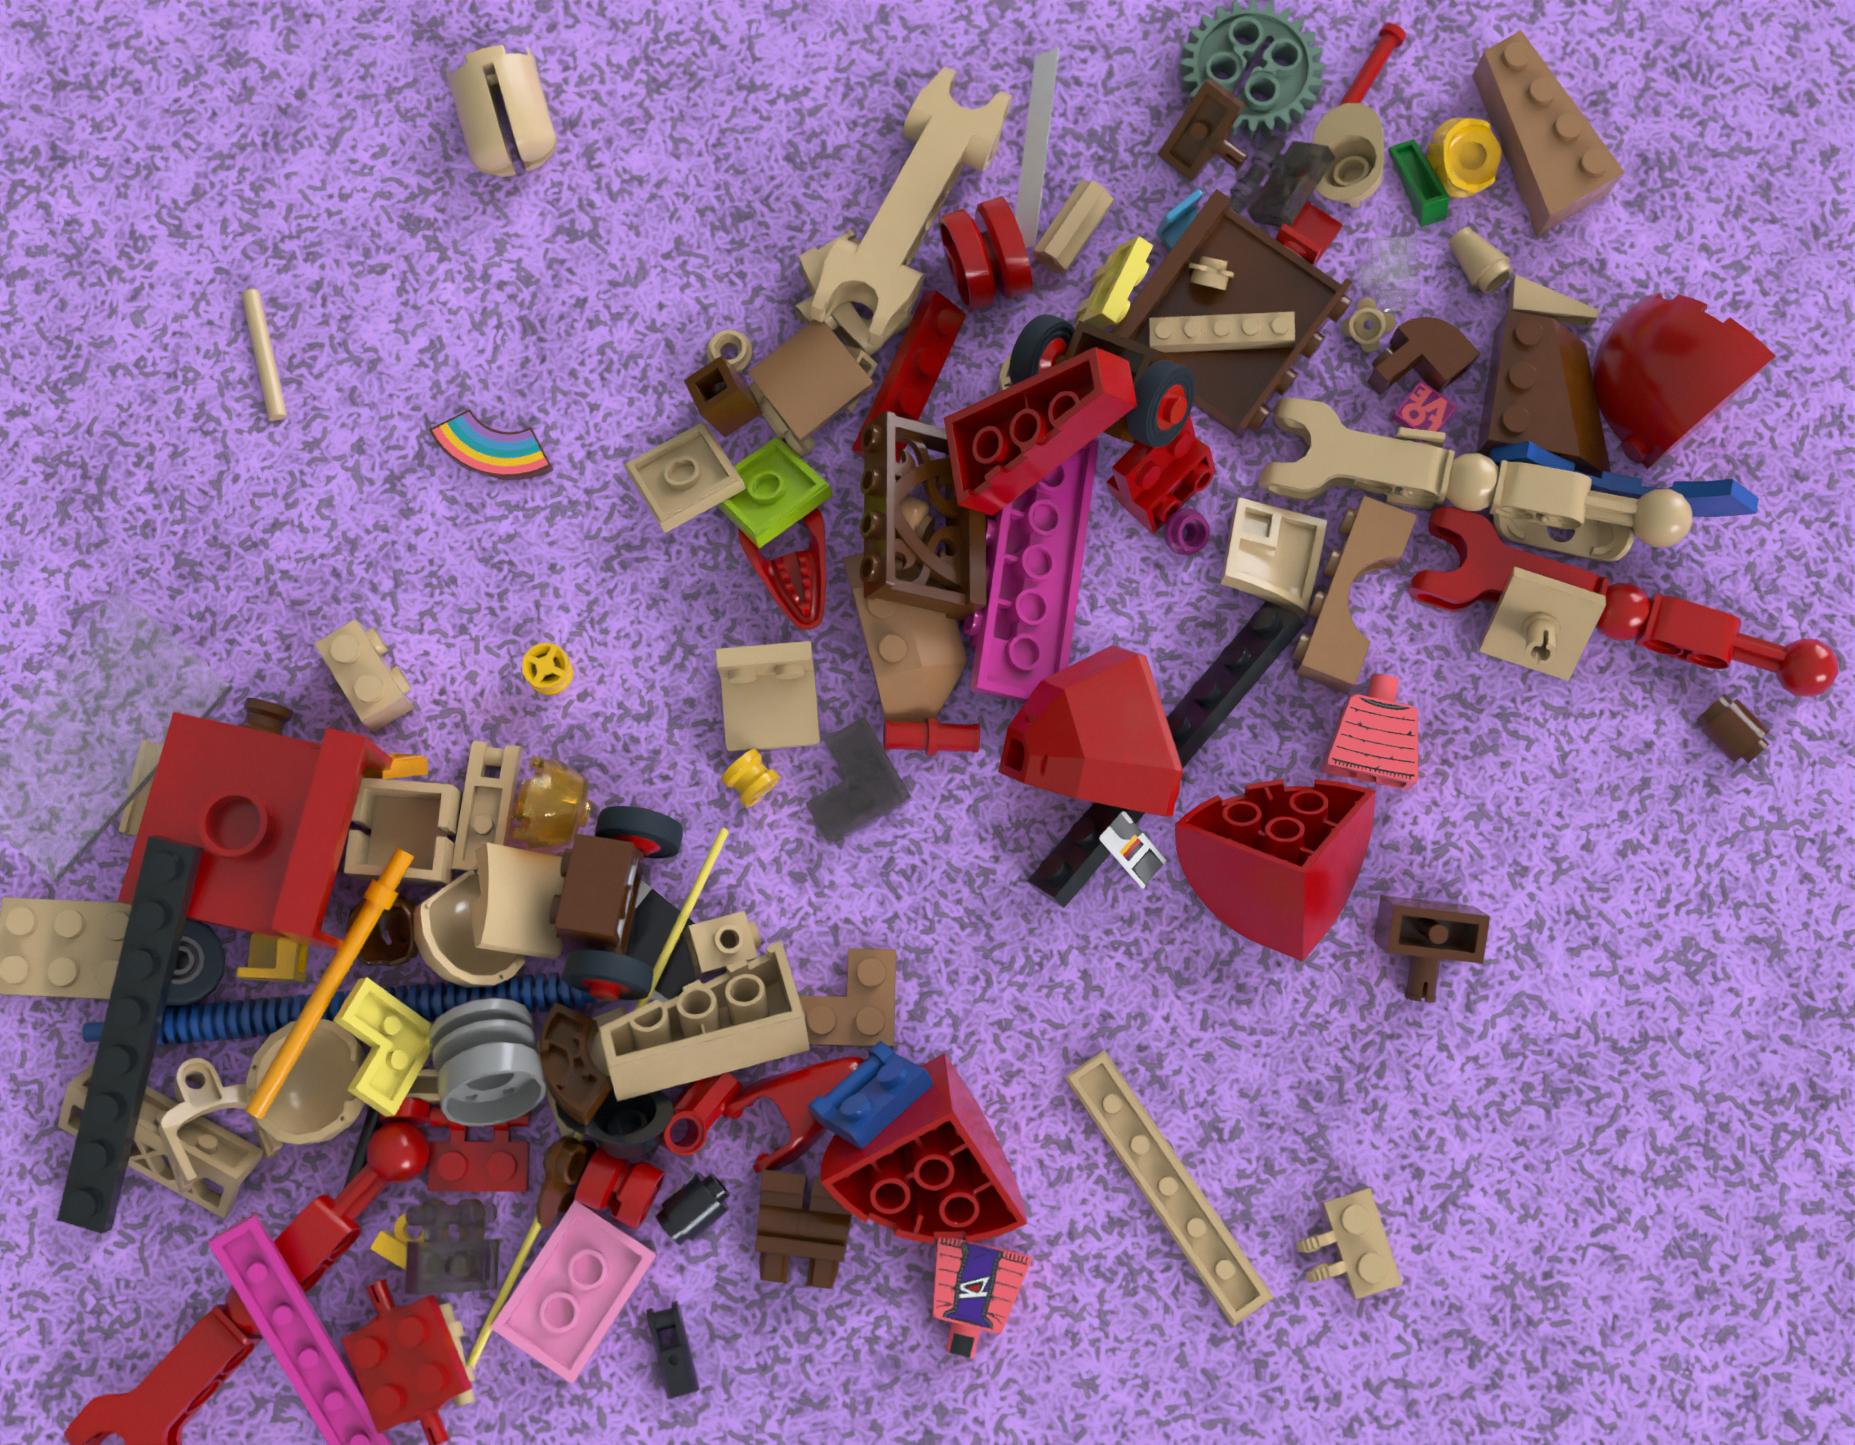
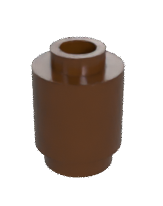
[1696,694,1770,763]

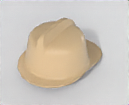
[1312,103,1384,209]

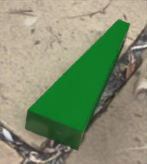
[1388,139,1450,228]

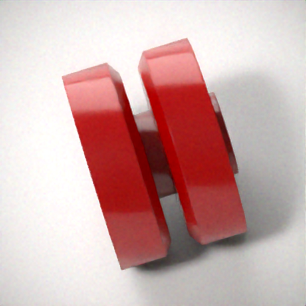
[938,196,1033,312]

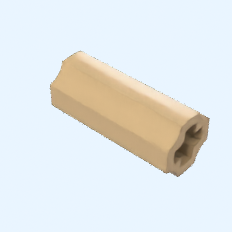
[1033,179,1114,275]

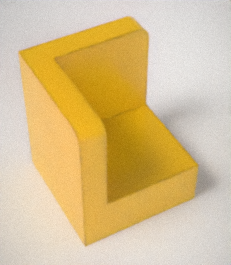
[236,933,309,983]

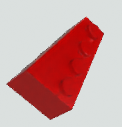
[944,347,1137,516]

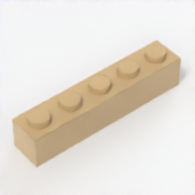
[1149,312,1295,353]

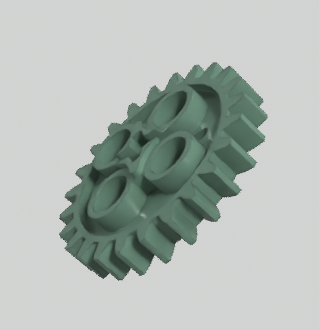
[1179,0,1325,141]

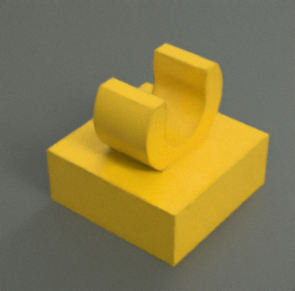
[370,1213,436,1274]

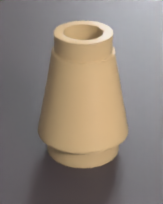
[1448,227,1513,295]

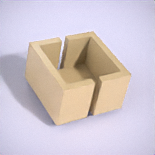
[344,778,463,887]

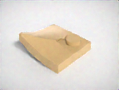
[1220,497,1327,617]

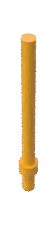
[245,847,414,1119]

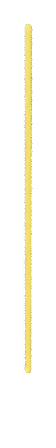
[466,828,729,1370]

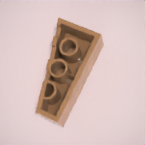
[1472,30,1625,237]

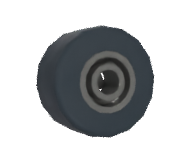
[166,919,226,1007]

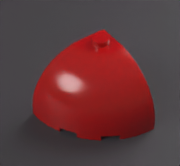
[1593,293,1776,469]
[1175,779,1375,962]
[820,1053,1028,1243]

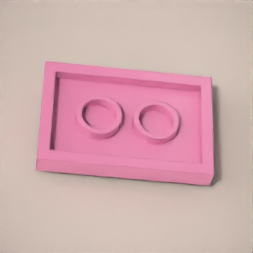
[490,1200,659,1384]

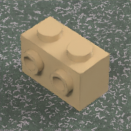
[314,619,414,732]

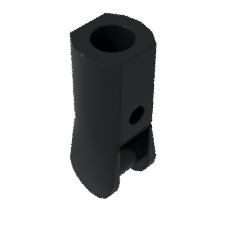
[646,1301,700,1399]

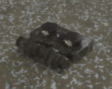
[1230,135,1335,227]
[405,1199,499,1295]

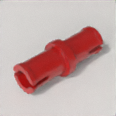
[883,718,980,756]

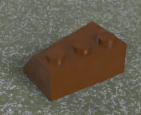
[1476,310,1611,478]

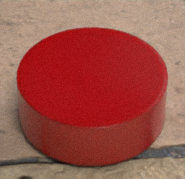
[379,1097,430,1125]

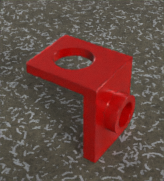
[1276,201,1343,266]

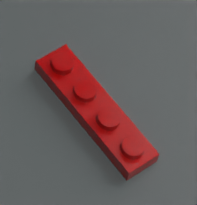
[851,290,967,463]

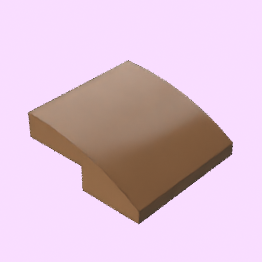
[747,319,875,442]

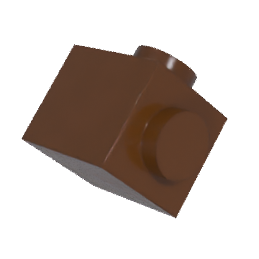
[684,355,763,437]

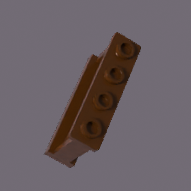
[860,410,987,621]

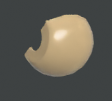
[413,866,526,988]
[246,1019,366,1145]

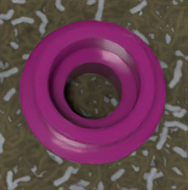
[1164,509,1210,555]

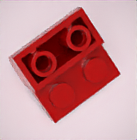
[1107,414,1216,535]

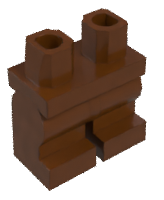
[754,1169,853,1289]

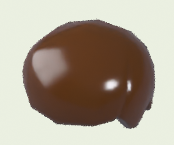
[346,894,420,967]

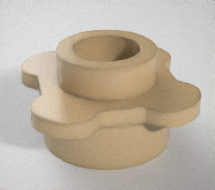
[1189,256,1234,290]
[1341,297,1396,352]

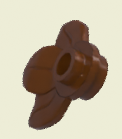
[536,1135,597,1229]

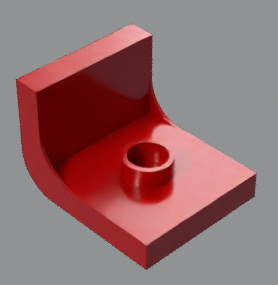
[118,712,393,951]

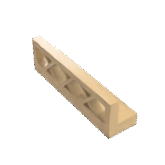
[58,1061,264,1219]

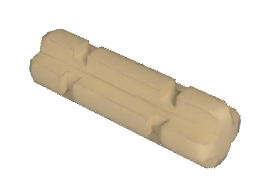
[749,382,815,458]

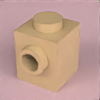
[683,911,761,978]

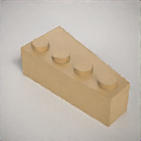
[599,940,810,1101]

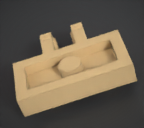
[1295,1188,1403,1299]

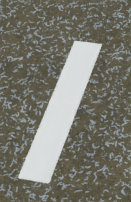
[1015,48,1059,248]

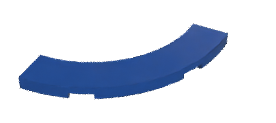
[1490,441,1759,517]

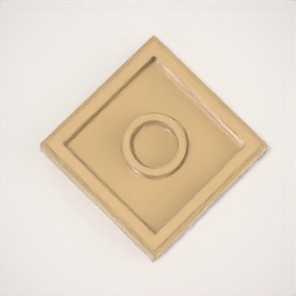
[624,421,746,534]

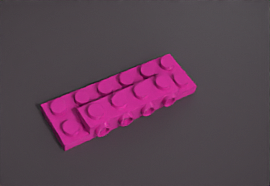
[963,439,1099,703]

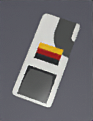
[1099,811,1167,889]

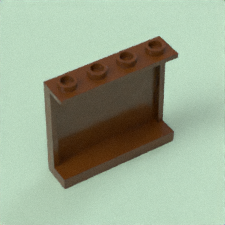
[1111,189,1352,438]

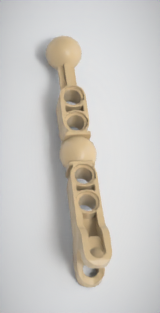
[1258,398,1693,548]

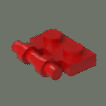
[428,1107,531,1192]

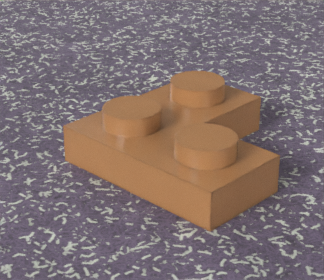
[799,948,896,1047]

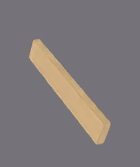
[1064,1050,1274,1326]

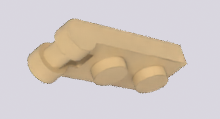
[451,741,523,872]

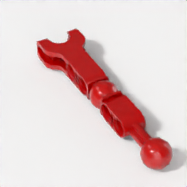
[1408,506,1838,697]
[64,1121,429,1445]

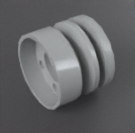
[429,998,546,1126]

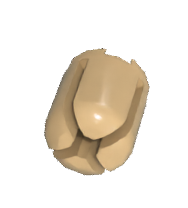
[446,45,557,177]

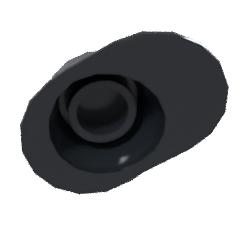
[555,1075,674,1159]

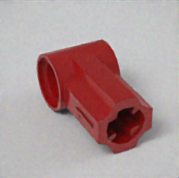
[660,1072,743,1156]

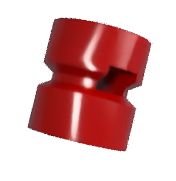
[574,1147,666,1230]

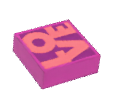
[1391,380,1458,443]

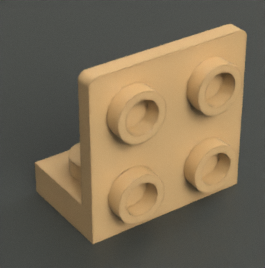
[715,641,820,753]

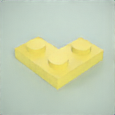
[333,977,432,1117]

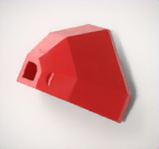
[998,645,1183,817]

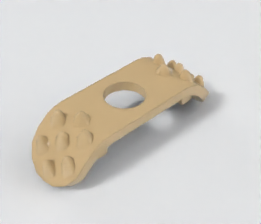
[1494,514,1635,562]

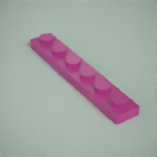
[208,1212,394,1445]

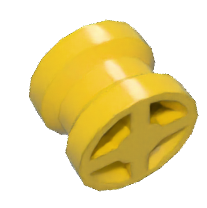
[522,642,574,696]
[720,749,781,808]

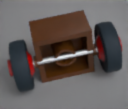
[1009,314,1195,448]
[550,806,683,1001]

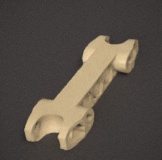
[810,66,1012,348]

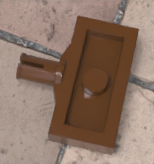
[1157,78,1249,182]

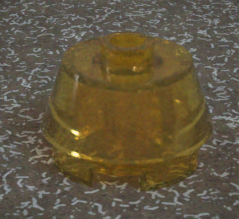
[510,755,592,849]

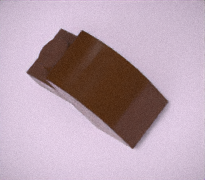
[1367,317,1481,395]

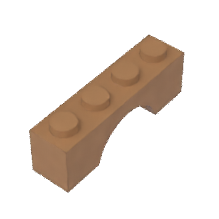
[1292,496,1417,694]

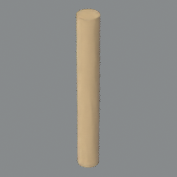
[241,289,287,421]

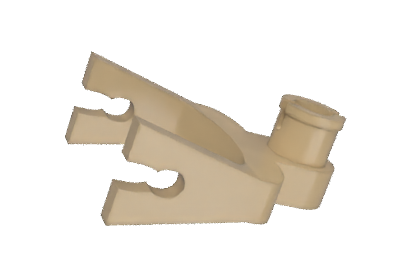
[158,1058,283,1194]

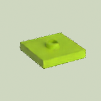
[716,436,833,549]

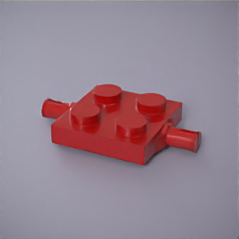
[341,1279,473,1445]

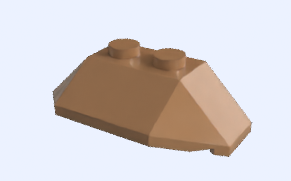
[842,553,968,722]

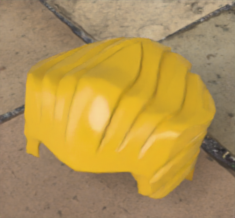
[1426,118,1502,198]

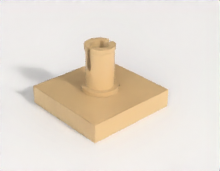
[1479,566,1606,681]

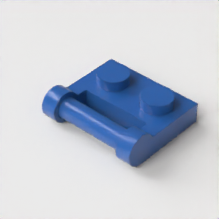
[807,1041,934,1149]

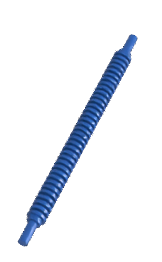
[82,972,597,1046]

